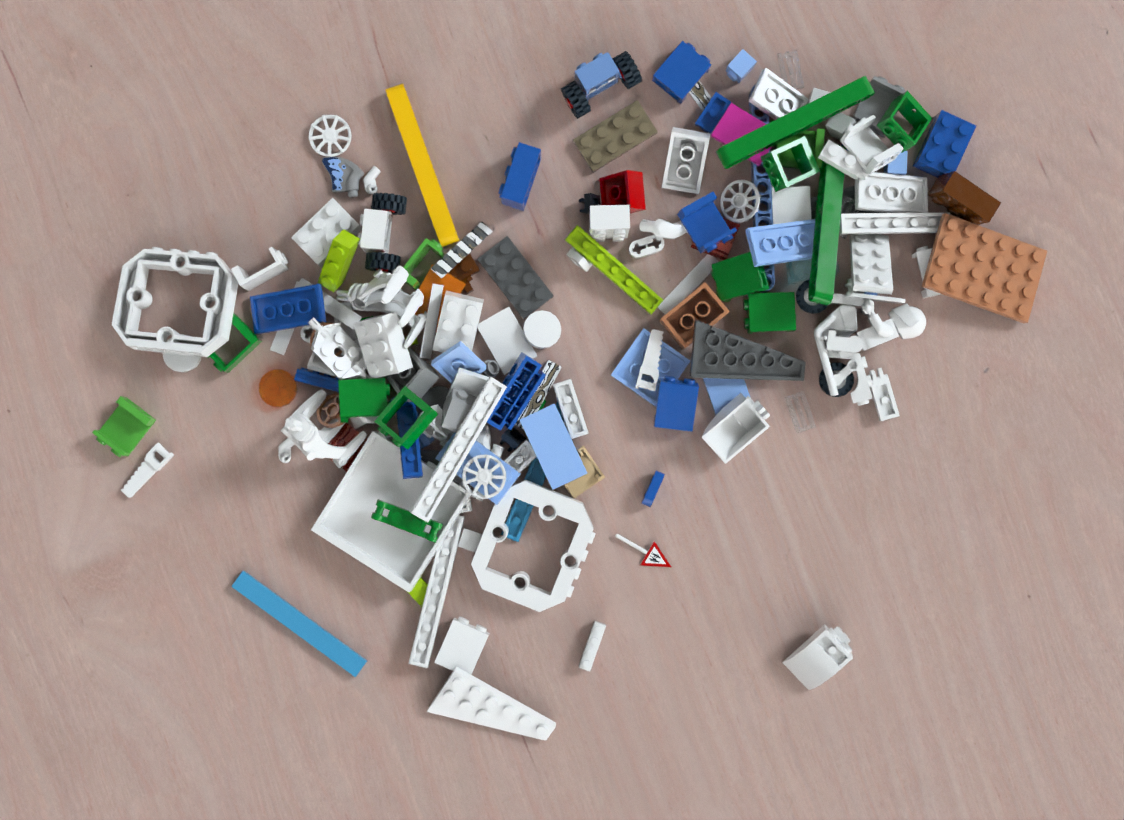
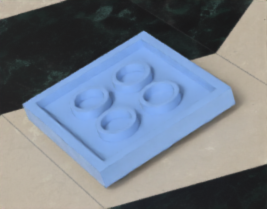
[611,328,690,408]

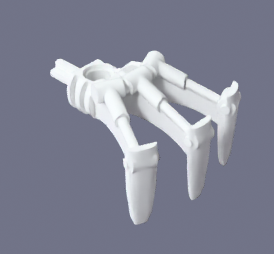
[336,266,427,349]
[281,389,367,468]

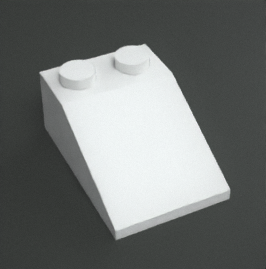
[662,127,710,194]

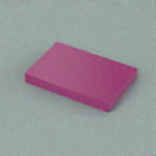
[710,103,771,166]

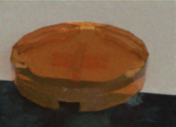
[259,369,298,407]

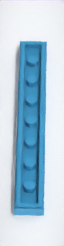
[501,401,567,542]
[231,571,367,677]

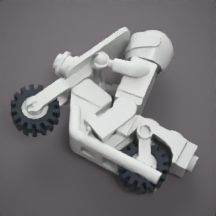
[796,278,926,406]

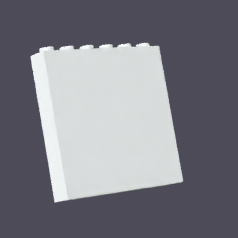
[311,431,471,592]

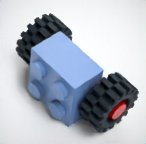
[561,51,642,119]

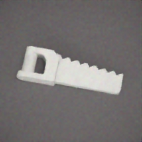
[635,329,664,391]
[121,443,174,498]

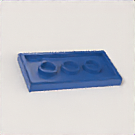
[250,284,326,334]

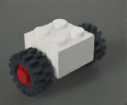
[358,193,407,273]

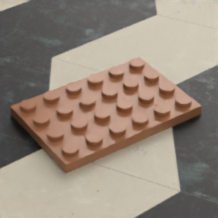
[921,213,1047,323]

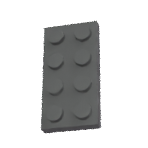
[477,236,554,319]

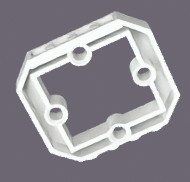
[112,247,238,357]
[471,480,596,612]

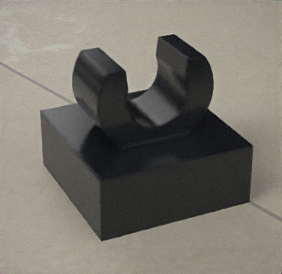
[579,193,601,214]
[500,427,526,452]

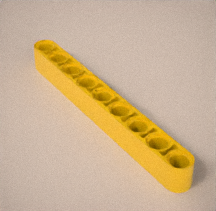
[385,83,459,247]

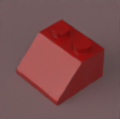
[599,170,646,213]

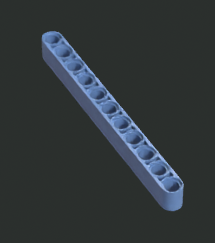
[749,85,775,293]

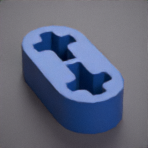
[641,470,665,507]

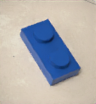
[695,92,731,135]

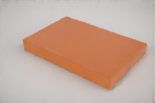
[415,264,466,333]

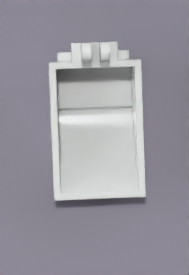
[702,393,770,464]
[782,624,853,690]

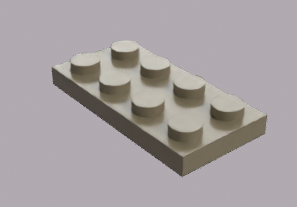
[573,100,658,173]

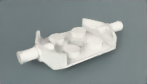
[308,317,370,380]

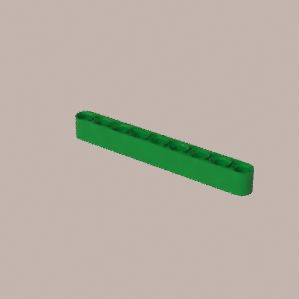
[716,76,875,169]
[808,142,846,305]

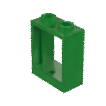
[876,90,932,153]
[760,136,820,192]
[207,313,262,373]
[374,386,438,450]

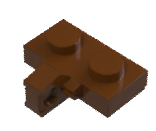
[448,254,480,294]

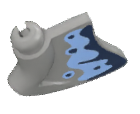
[322,157,364,198]

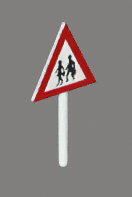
[615,534,671,567]

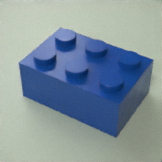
[913,110,976,178]
[499,142,542,211]

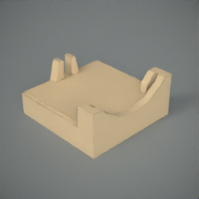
[564,446,605,499]

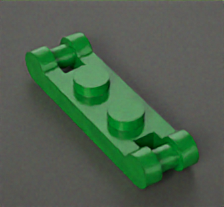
[371,499,443,543]

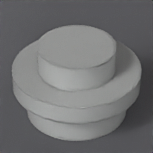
[482,360,500,378]

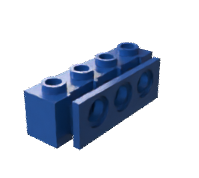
[487,352,546,431]

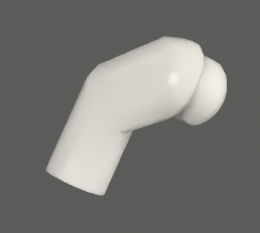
[363,166,381,194]
[278,438,295,463]

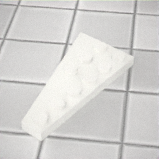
[427,667,556,741]

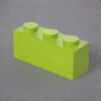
[317,229,360,292]

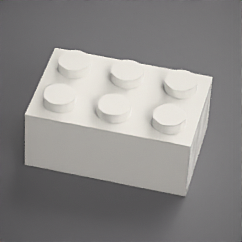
[291,198,362,268]
[589,205,630,242]
[432,290,484,353]
[353,312,413,378]

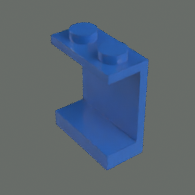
[652,41,712,104]
[677,191,737,254]
[654,376,699,432]

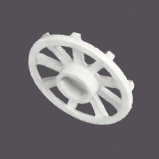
[309,115,352,157]
[720,179,761,223]
[462,455,506,499]

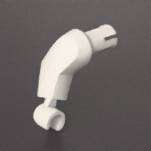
[640,219,687,239]

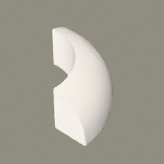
[416,404,491,451]

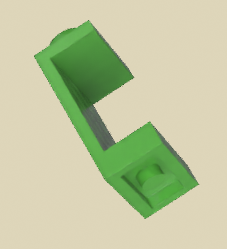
[403,238,444,290]
[92,396,156,457]

